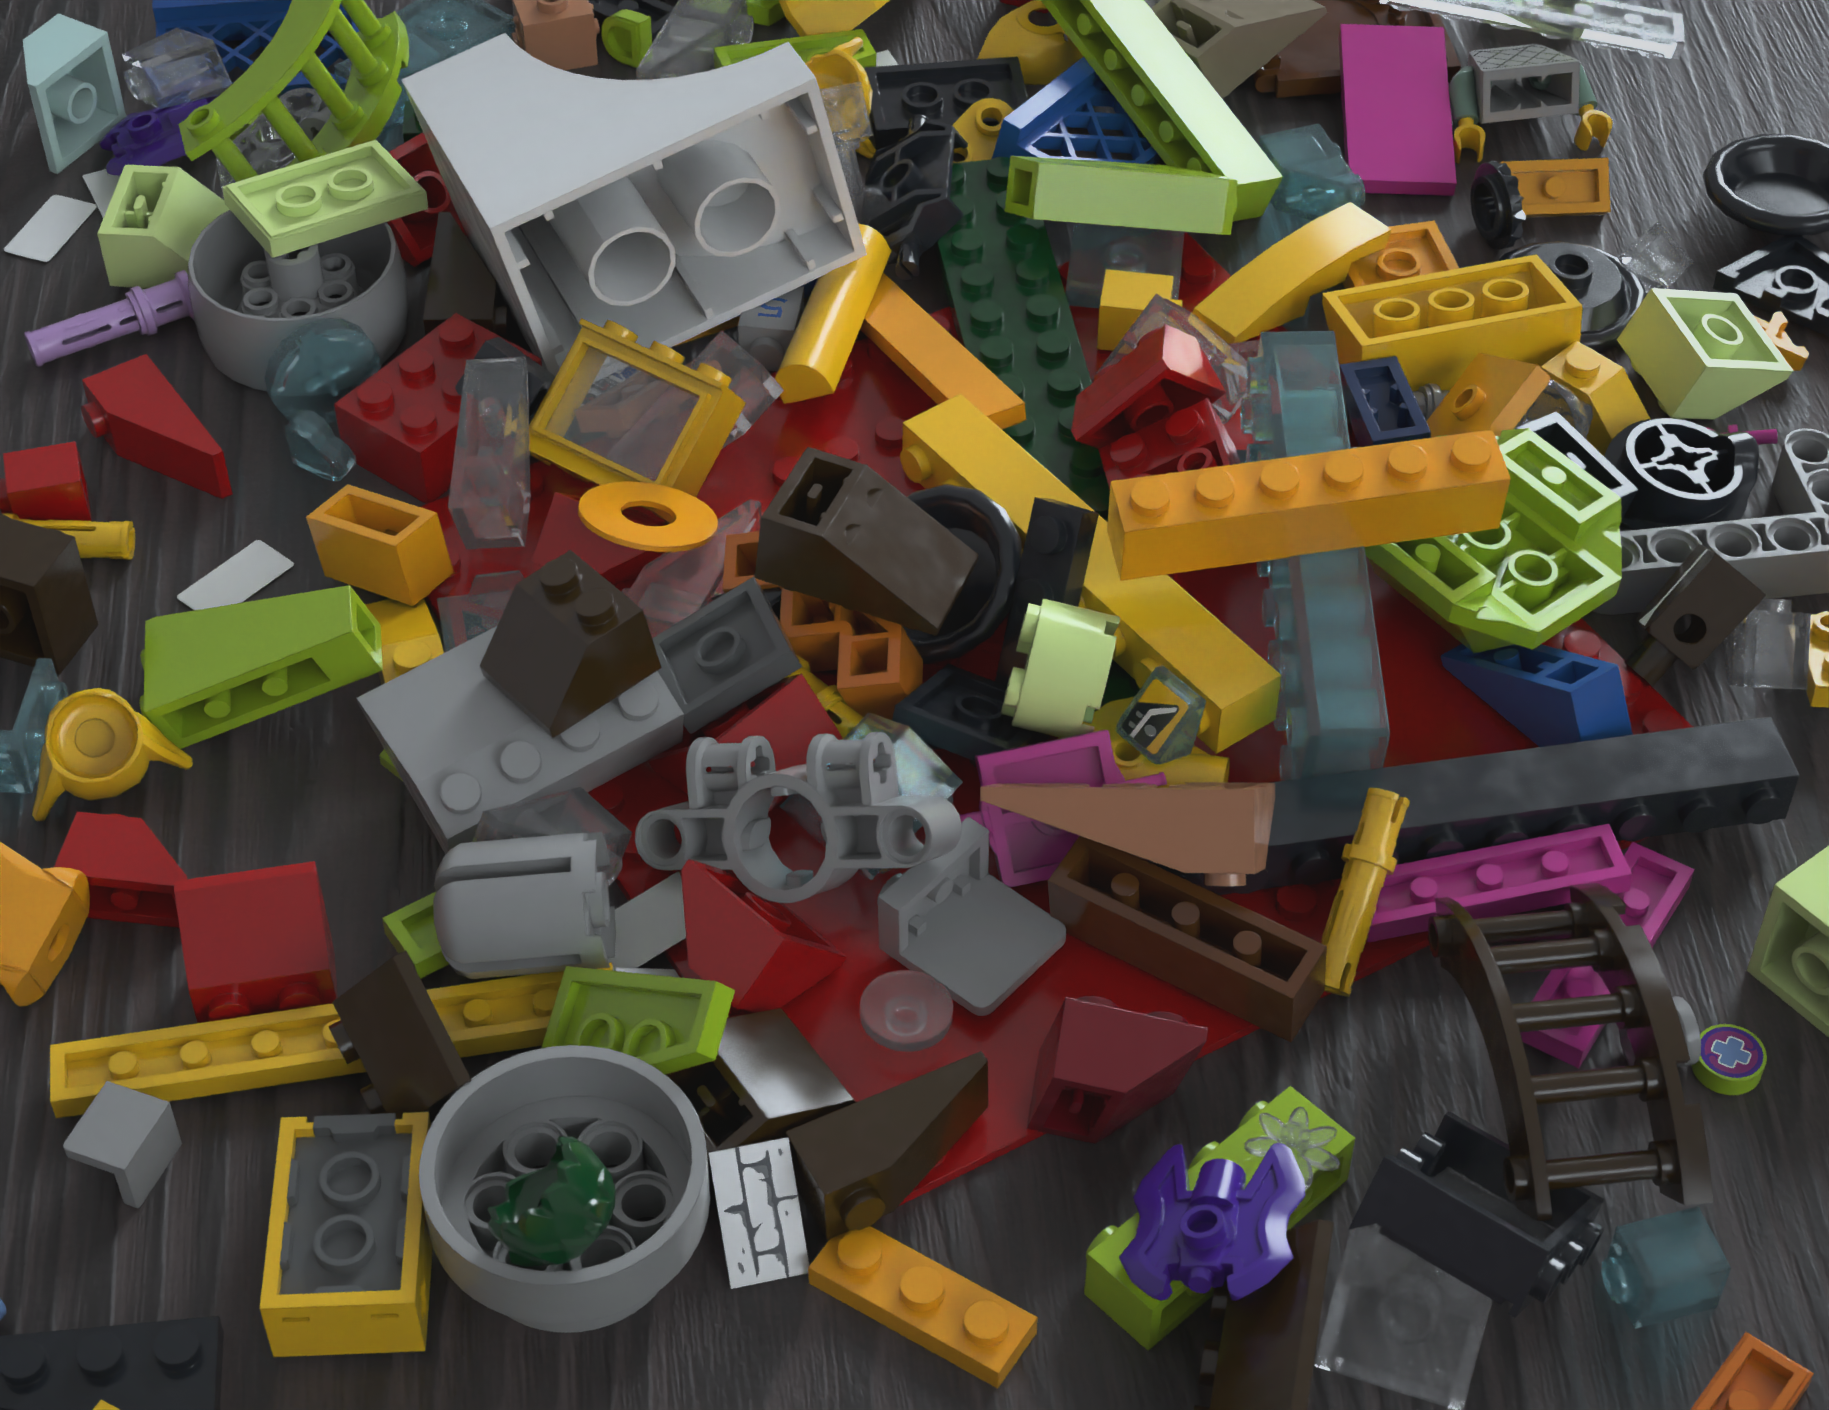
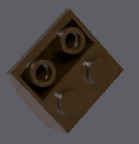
[666,1008,856,1163]

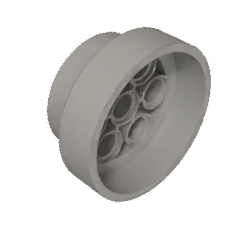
[419,1045,710,1333]

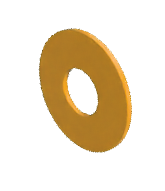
[578,481,718,552]

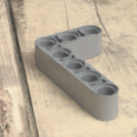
[1593,428,1829,615]

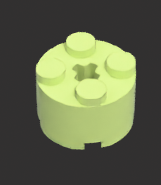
[1001,598,1120,738]

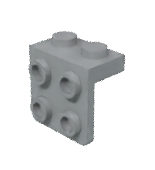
[877,816,1066,1016]

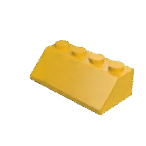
[1322,254,1582,391]

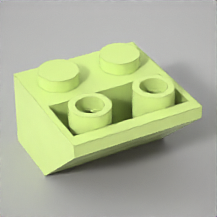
[97,165,230,289]

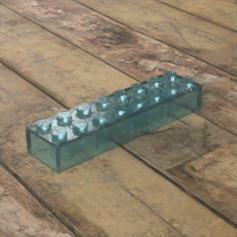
[1240,331,1390,781]

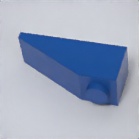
[1441,644,1633,747]

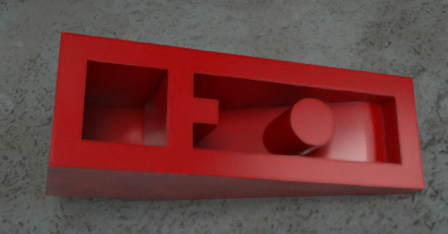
[81,354,233,499]

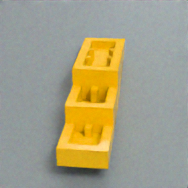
[1191,202,1392,347]

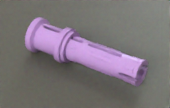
[24,270,194,367]

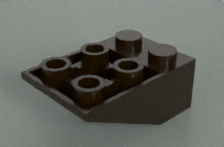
[755,447,979,636]

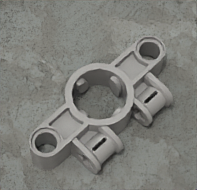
[635,732,962,903]

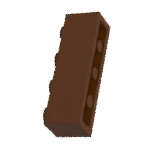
[1048,836,1327,1043]

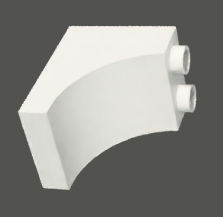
[402,33,867,384]

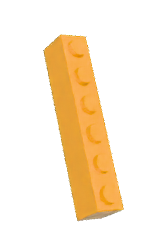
[1107,429,1511,581]

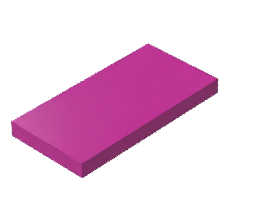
[1338,24,1457,196]

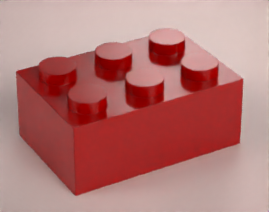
[334,313,545,504]

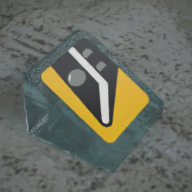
[1116,665,1206,764]

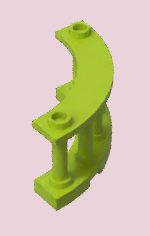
[178,0,409,182]

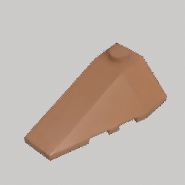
[980,782,1275,886]

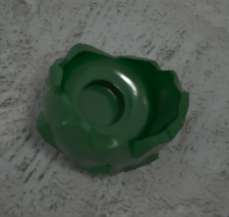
[488,1136,616,1267]

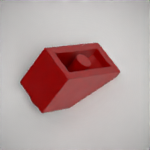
[54,811,188,928]

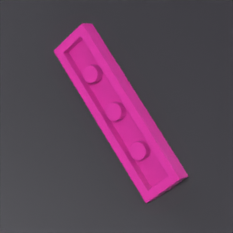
[1366,824,1632,943]
[1520,842,1695,1068]

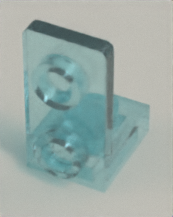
[0,658,68,794]

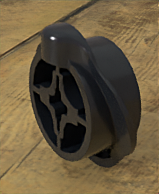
[1604,418,1759,530]

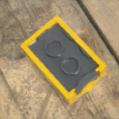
[259,1112,433,1357]

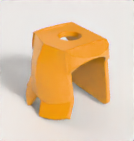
[0,842,90,1007]

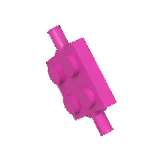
[959,729,1167,887]

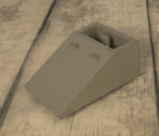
[1151,0,1327,99]

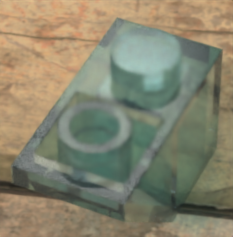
[1259,124,1365,221]

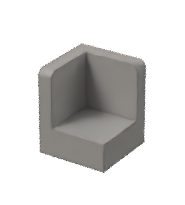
[63,1081,182,1208]

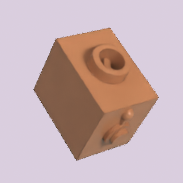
[511,0,600,71]

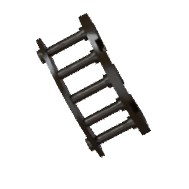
[1428,883,1714,1221]

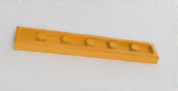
[860,273,1026,430]

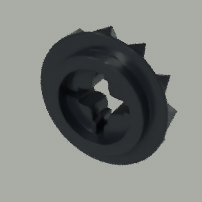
[1470,161,1526,250]

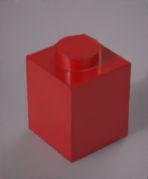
[0,441,92,522]

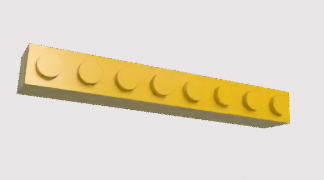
[900,394,1281,754]

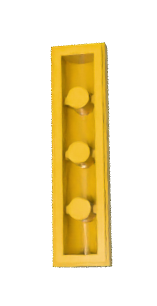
[775,224,892,404]

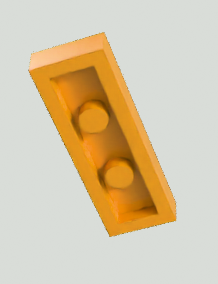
[808,1226,1038,1389]

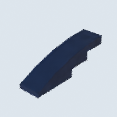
[1339,356,1431,448]

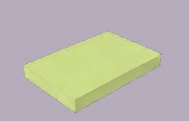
[222,140,428,258]

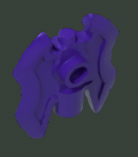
[99,83,246,176]
[1118,1143,1306,1301]

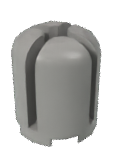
[433,832,616,979]

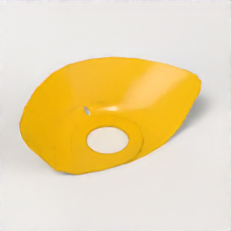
[977,0,1084,85]

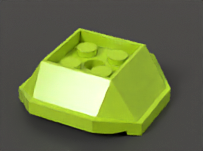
[1357,428,1622,653]

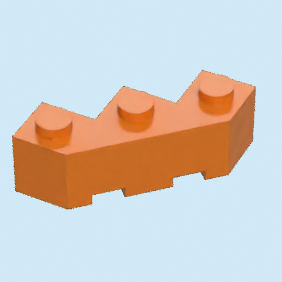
[722,531,923,722]

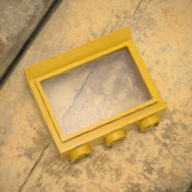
[511,318,746,524]

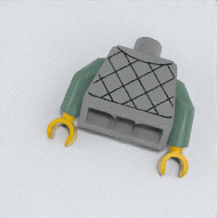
[1449,44,1613,164]

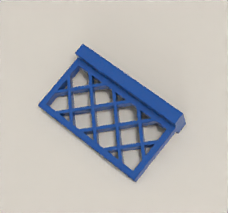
[152,0,359,106]
[992,57,1161,164]

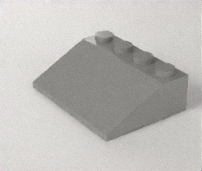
[357,626,684,854]

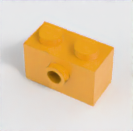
[306,484,454,606]

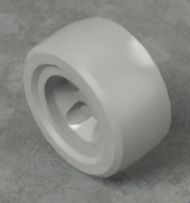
[188,210,409,393]

